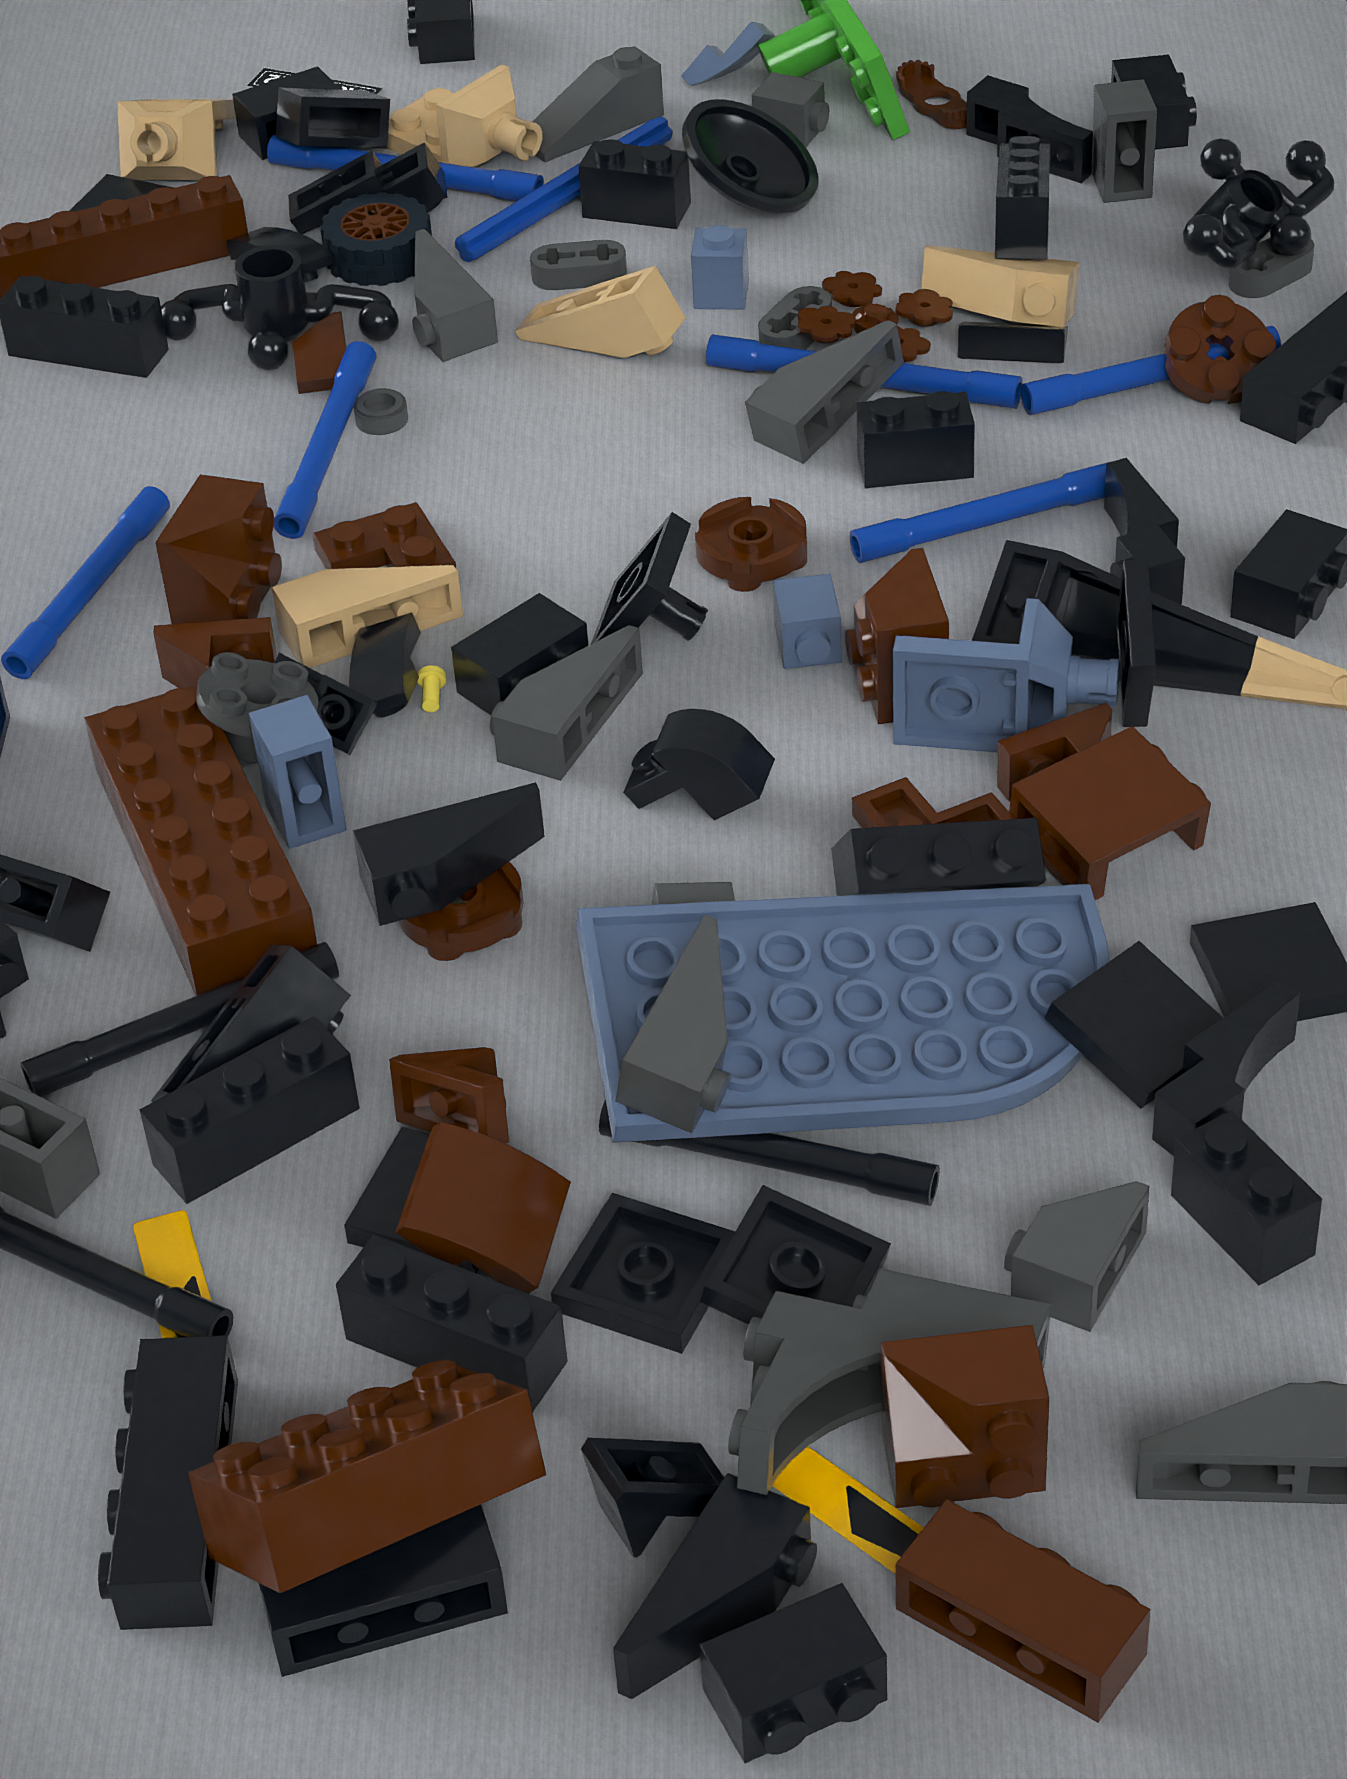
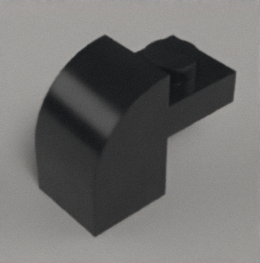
[623,709,775,821]

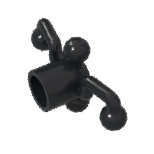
[1183,138,1335,269]
[161,245,399,370]

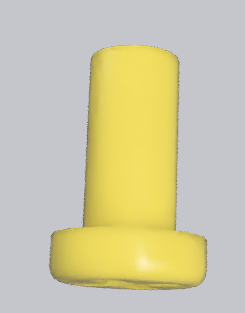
[417,665,446,712]

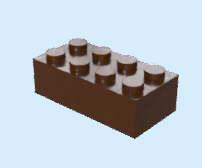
[188,1360,546,1593]

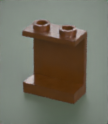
[1009,726,1211,900]

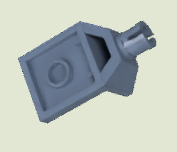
[893,598,1120,752]

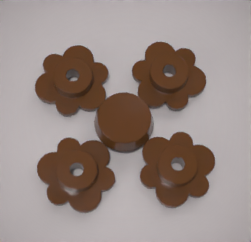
[798,271,953,363]

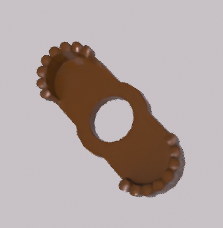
[896,60,967,129]

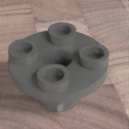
[196,652,318,763]

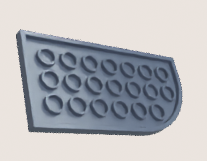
[576,884,1110,1143]

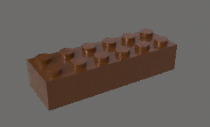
[84,684,317,996]

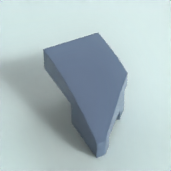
[681,21,775,85]

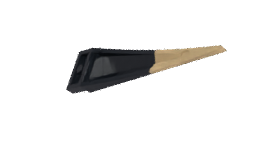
[972,540,1347,709]

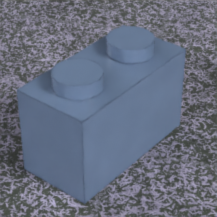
[249,695,347,849]

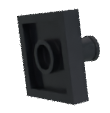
[591,512,708,644]

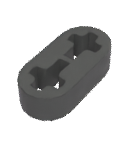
[1229,238,1315,298]
[530,240,627,290]
[758,286,832,350]

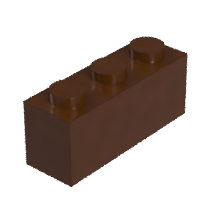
[896,1499,1151,1723]

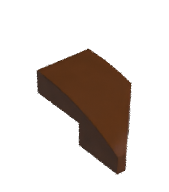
[292,311,346,394]

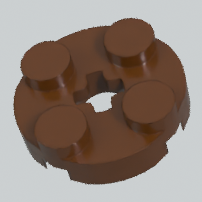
[1164,294,1276,404]
[695,497,807,592]
[399,862,524,961]

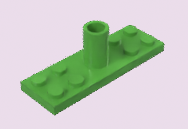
[757,0,910,140]

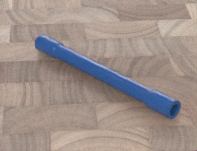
[267,135,544,201]
[706,334,1023,409]

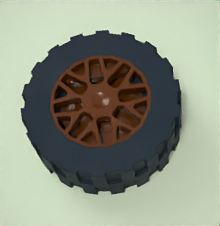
[320,192,432,286]

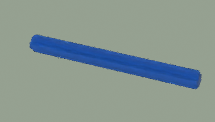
[455,116,673,262]

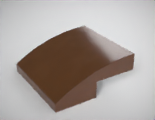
[396,1122,571,1294]

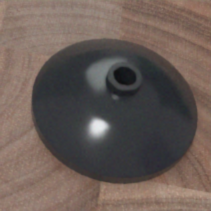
[682,99,818,214]

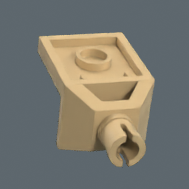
[386,64,542,167]
[117,99,236,180]

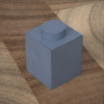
[691,225,749,309]
[773,574,842,669]

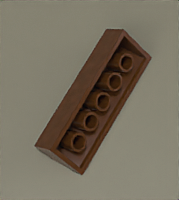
[0,175,248,299]

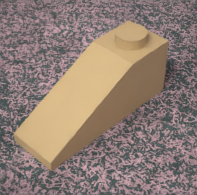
[921,245,1080,327]
[515,265,686,358]
[272,565,463,668]

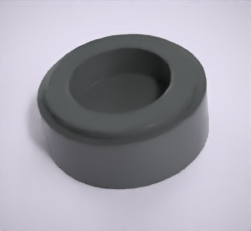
[353,388,408,435]

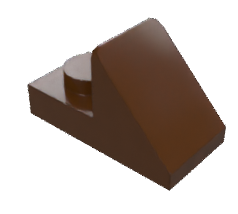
[153,617,277,688]
[997,703,1112,801]
[389,1047,509,1144]

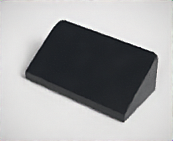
[958,321,1068,363]

